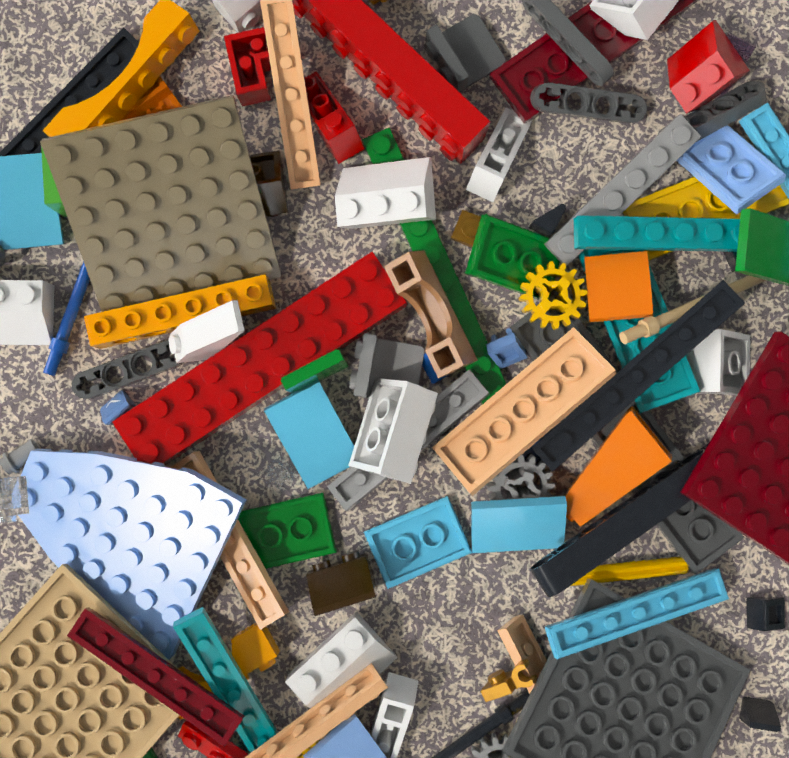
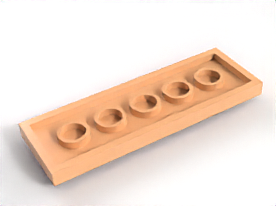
[432,327,617,496]

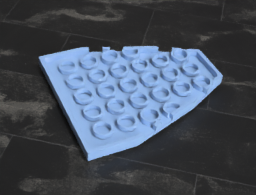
[10,448,247,660]

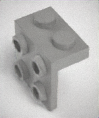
[349,333,424,399]

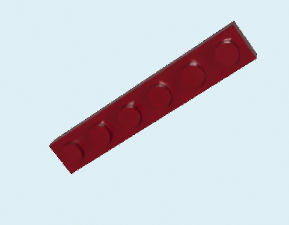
[67,607,245,747]

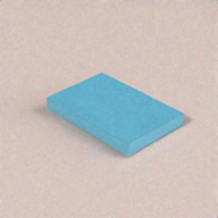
[0,153,64,250]
[264,380,354,489]
[364,496,472,589]
[471,496,567,553]

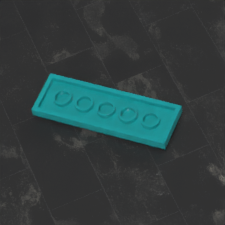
[578,249,700,414]

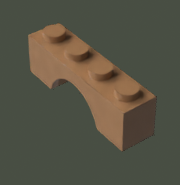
[384,250,478,379]

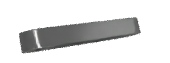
[522,0,614,86]
[658,81,767,142]
[530,83,647,123]
[72,340,184,399]

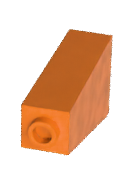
[563,406,672,527]

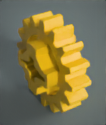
[519,261,588,330]

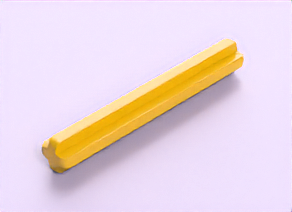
[571,556,689,586]

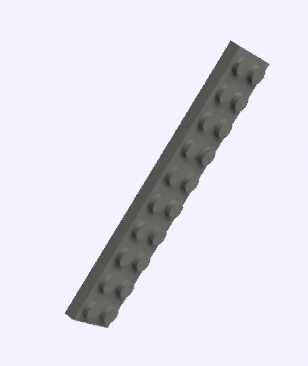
[509,292,745,575]

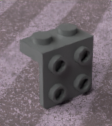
[424,14,505,92]

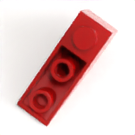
[304,71,364,164]

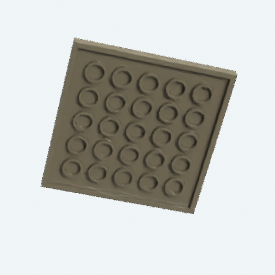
[40,95,282,312]

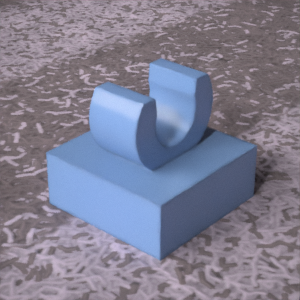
[486,328,528,369]

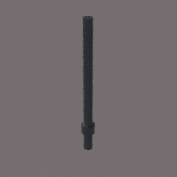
[432,691,529,758]

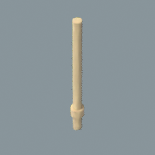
[619,275,766,344]

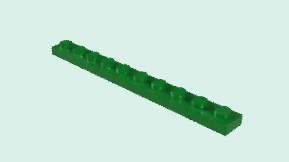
[362,128,506,405]

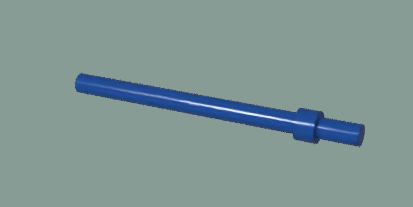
[43,261,90,376]

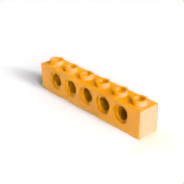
[84,274,276,349]

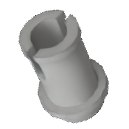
[0,439,39,475]

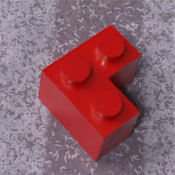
[224,27,271,107]

